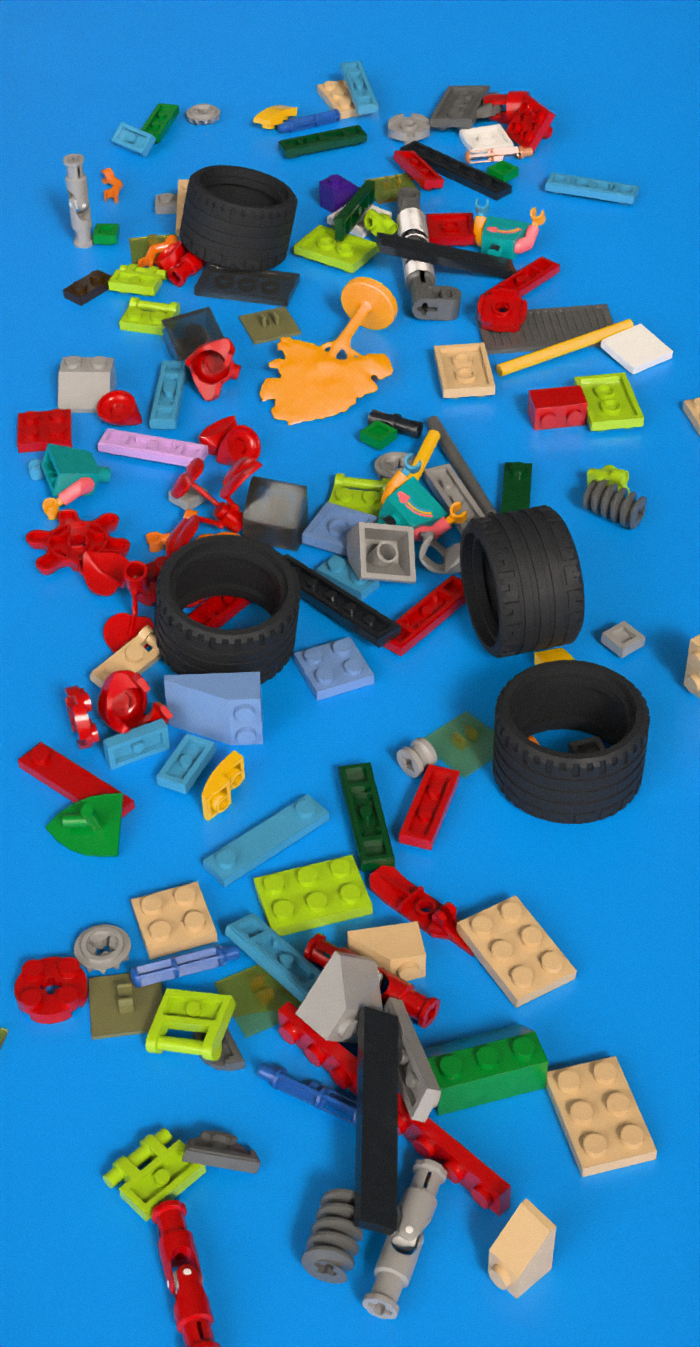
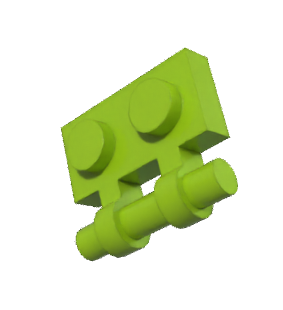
[108,263,167,296]
[102,1127,206,1222]

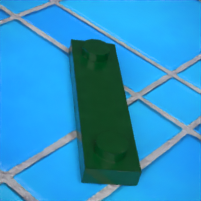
[278,125,367,158]
[332,179,375,241]
[501,462,532,514]
[338,762,395,872]

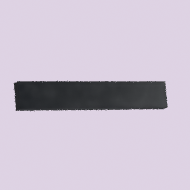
[400,141,512,201]
[375,232,516,279]
[283,554,402,648]
[354,1007,398,1236]

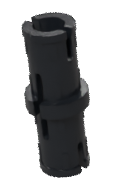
[368,409,423,439]

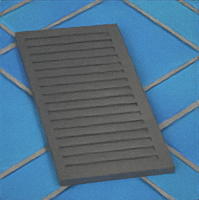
[475,304,614,355]

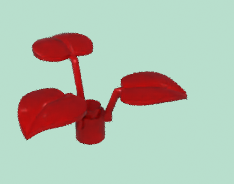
[165,457,263,557]
[82,550,206,653]

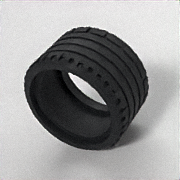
[179,165,298,271]
[460,505,585,658]
[155,535,301,684]
[492,660,650,824]

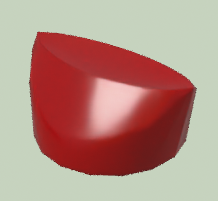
[154,240,189,271]
[97,390,142,426]
[198,416,237,455]
[216,425,261,466]

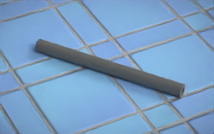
[427,416,497,516]

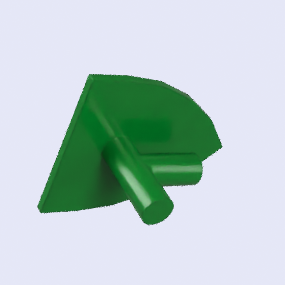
[45,793,123,857]

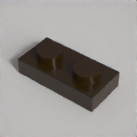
[63,269,112,306]

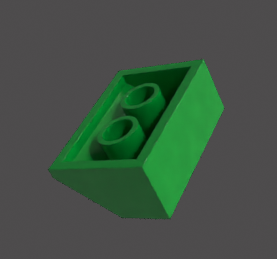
[423,1024,548,1116]

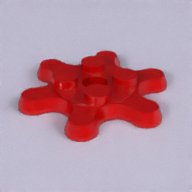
[26,509,130,578]

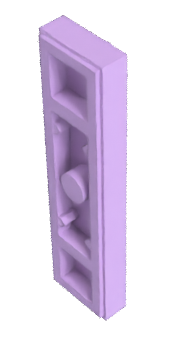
[97,428,209,467]

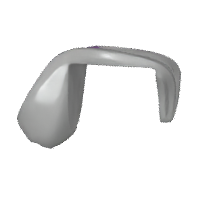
[419,531,461,574]

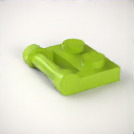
[119,297,180,336]
[329,473,391,519]
[145,988,236,1061]

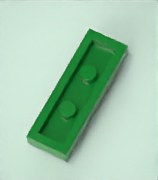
[141,103,179,144]

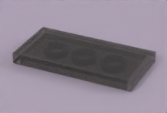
[194,263,300,307]

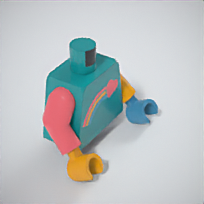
[473,198,546,261]
[28,443,111,520]
[377,453,468,541]

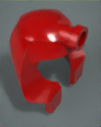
[185,337,241,401]
[97,670,173,734]

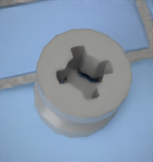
[397,737,438,778]

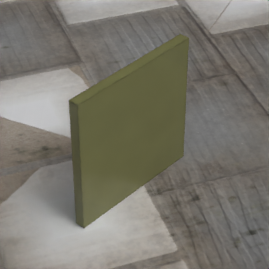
[239,306,301,345]
[89,973,163,1040]

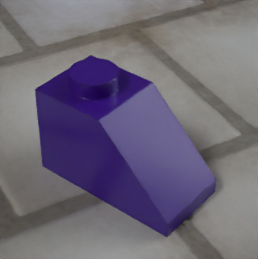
[319,174,359,213]

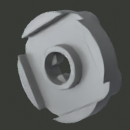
[388,113,430,145]

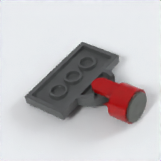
[430,85,531,130]

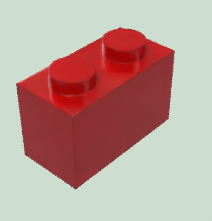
[527,385,588,430]

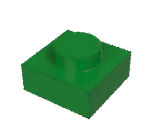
[487,160,519,183]
[93,224,120,246]
[360,420,398,451]

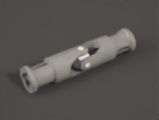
[63,154,94,249]
[362,1159,448,1319]

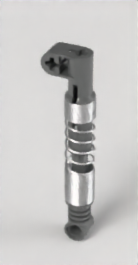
[396,187,462,321]

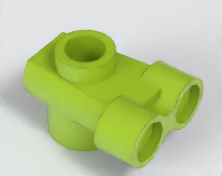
[363,209,398,241]
[587,465,630,496]

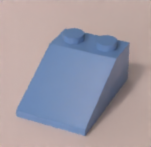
[164,672,263,745]

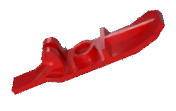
[369,865,474,957]

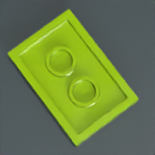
[294,225,379,273]
[573,372,644,431]
[254,855,373,936]

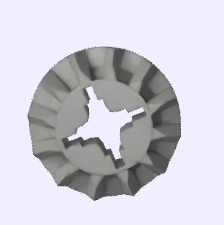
[186,103,220,125]
[374,452,415,479]
[74,924,132,974]

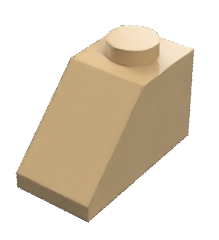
[347,921,426,981]
[488,1198,556,1299]

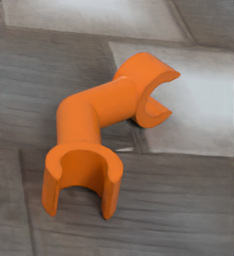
[101,168,123,204]
[138,235,179,267]
[146,509,199,553]

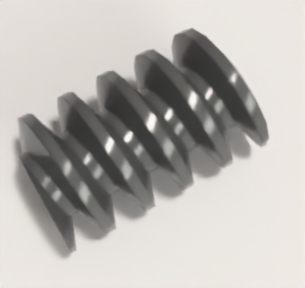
[583,479,647,529]
[302,1188,363,1284]

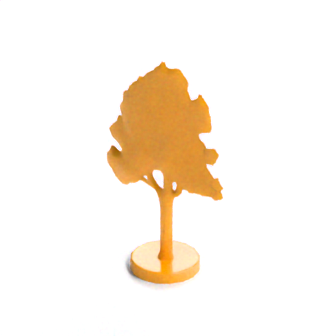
[259,277,398,425]

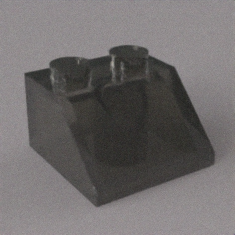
[162,307,224,361]
[242,476,308,552]

